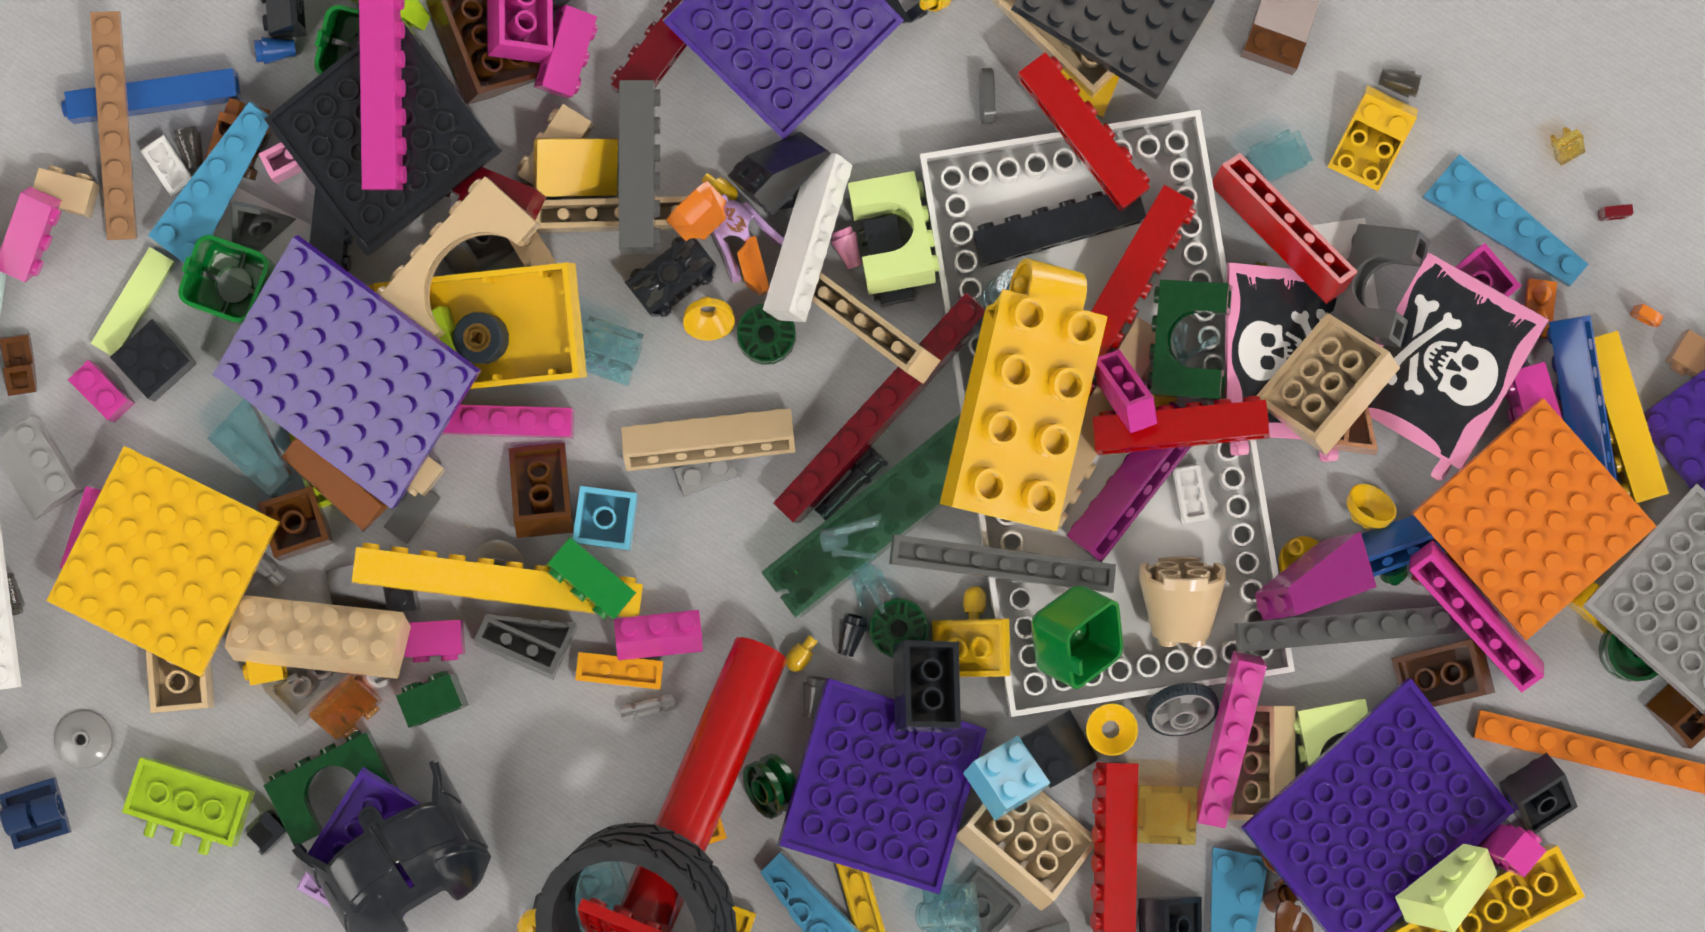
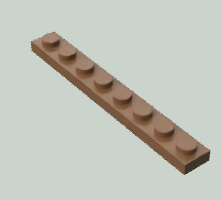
[90,11,138,240]

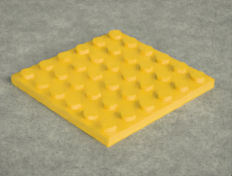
[46,446,280,677]

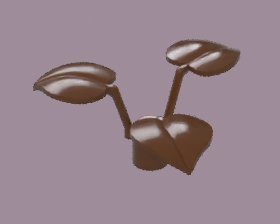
[1260,852,1314,932]

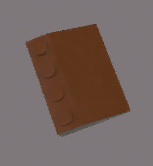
[426,0,541,105]

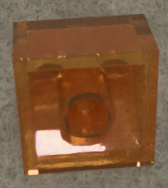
[309,676,383,740]

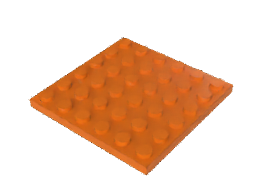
[1412,398,1656,641]

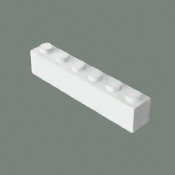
[763,153,853,322]

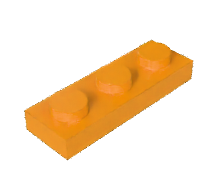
[575,652,664,690]

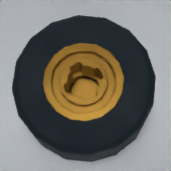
[453,312,509,364]

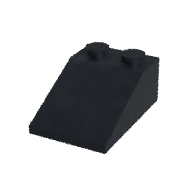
[728,132,831,215]
[326,553,421,613]

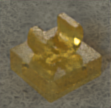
[1550,127,1585,166]

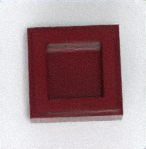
[1598,204,1634,221]

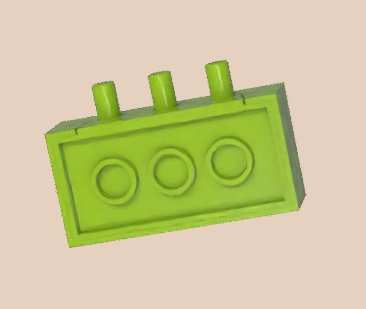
[122,756,255,855]

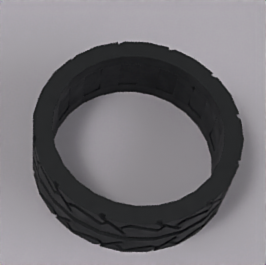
[535,822,736,932]

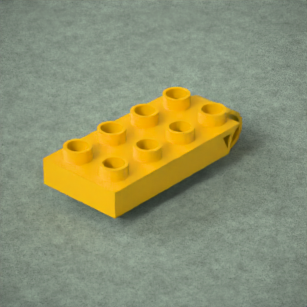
[940,258,1108,531]
[366,262,587,389]

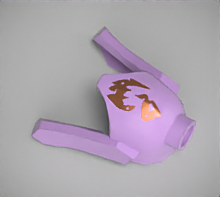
[712,194,785,283]

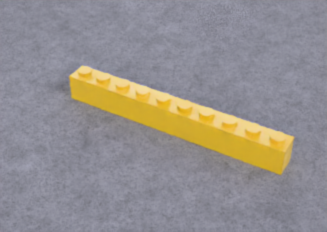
[351,543,643,618]

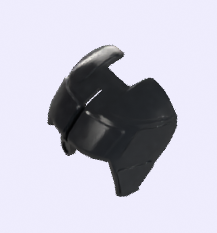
[291,760,491,932]

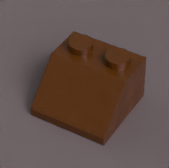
[257,486,334,561]

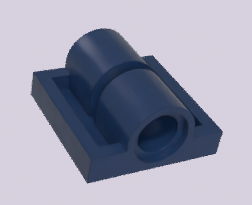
[0,777,72,850]

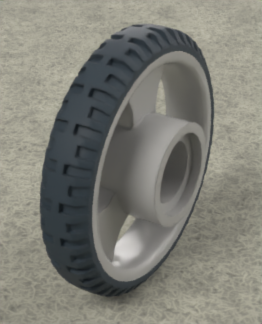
[1145,683,1219,736]

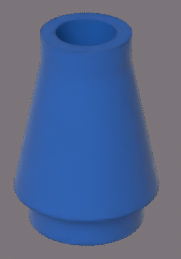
[254,37,296,65]

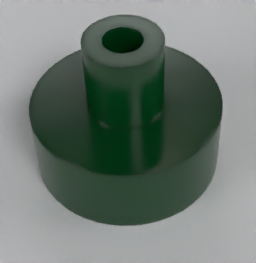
[1380,565,1408,586]

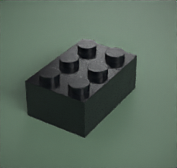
[893,640,961,732]

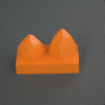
[1524,278,1557,339]

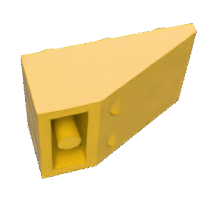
[1327,85,1418,191]

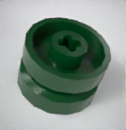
[1598,629,1659,682]

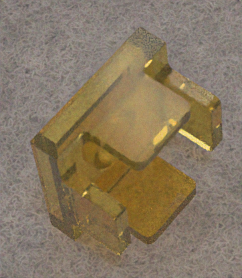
[1137,785,1197,845]

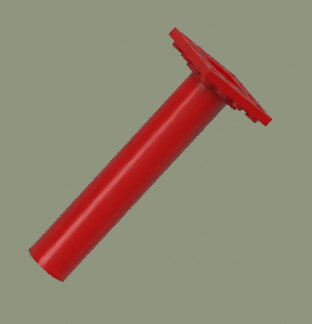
[577,637,787,932]

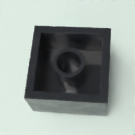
[110,319,197,402]

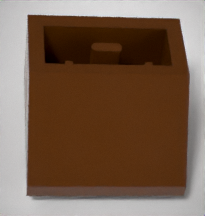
[1644,683,1705,749]

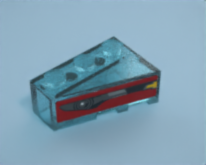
[207,399,295,498]

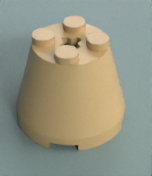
[1139,557,1226,647]

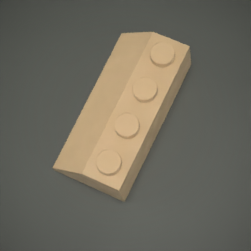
[1229,705,1295,820]

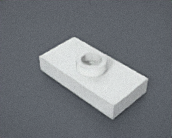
[140,135,192,198]
[1172,463,1211,525]

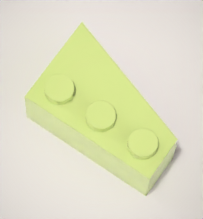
[1395,844,1498,932]

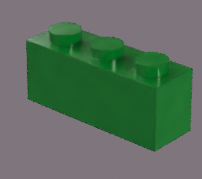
[546,537,636,621]

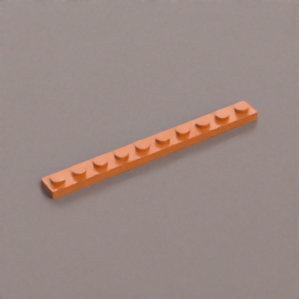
[1472,710,1705,794]

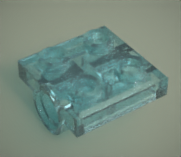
[583,316,644,386]
[915,882,981,932]

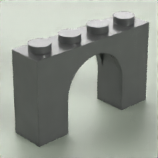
[1331,224,1431,348]

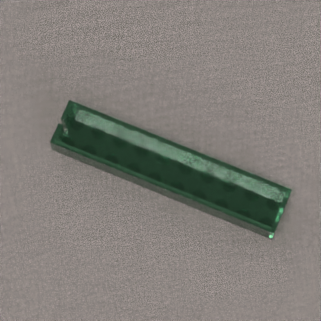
[761,413,961,618]

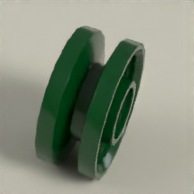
[737,304,796,365]
[869,598,929,658]
[743,754,796,819]

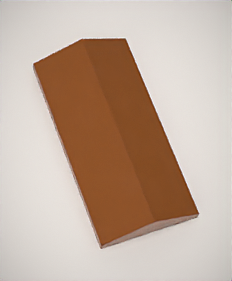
[281,438,388,532]

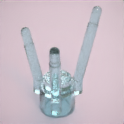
[820,515,882,560]
[853,565,899,631]

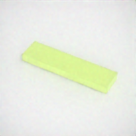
[90,247,176,355]

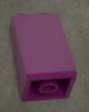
[1255,532,1377,621]

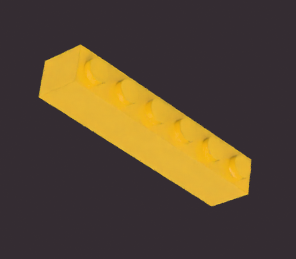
[1594,330,1669,503]

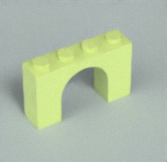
[848,171,940,295]
[1294,699,1368,769]

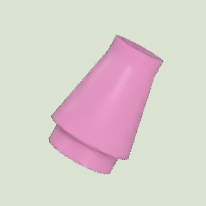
[830,226,863,270]

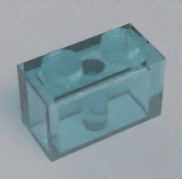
[1245,129,1313,183]

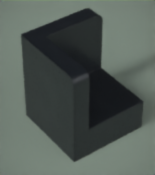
[247,810,288,856]

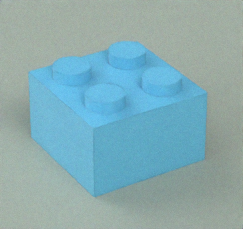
[573,486,639,551]
[963,736,1050,821]

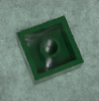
[396,671,469,728]

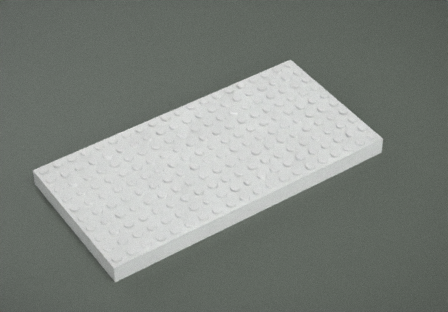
[919,110,1295,717]

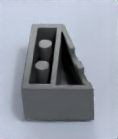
[474,614,577,680]

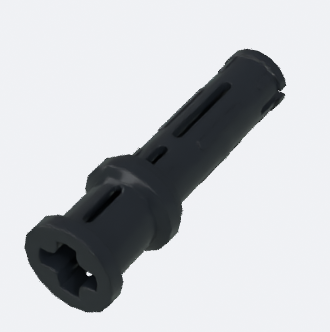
[814,447,889,522]

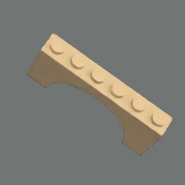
[376,177,541,339]

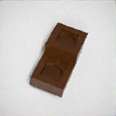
[0,333,37,396]

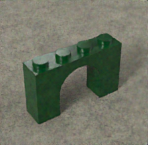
[1147,279,1233,400]
[263,730,399,845]

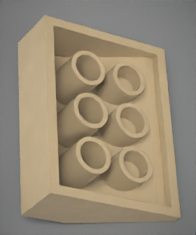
[1257,312,1400,455]
[956,791,1094,911]

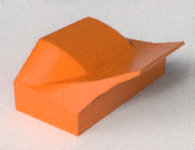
[666,181,727,242]
[737,236,769,296]

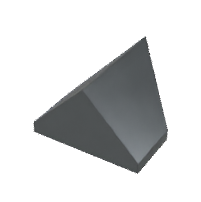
[231,201,296,252]

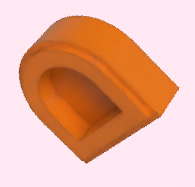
[1630,304,1664,328]

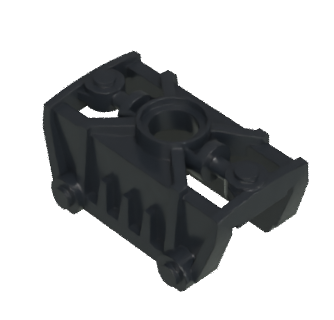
[624,236,717,318]

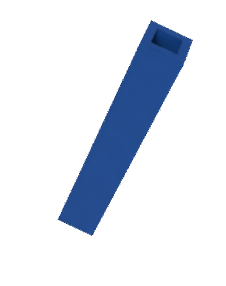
[61,68,242,124]

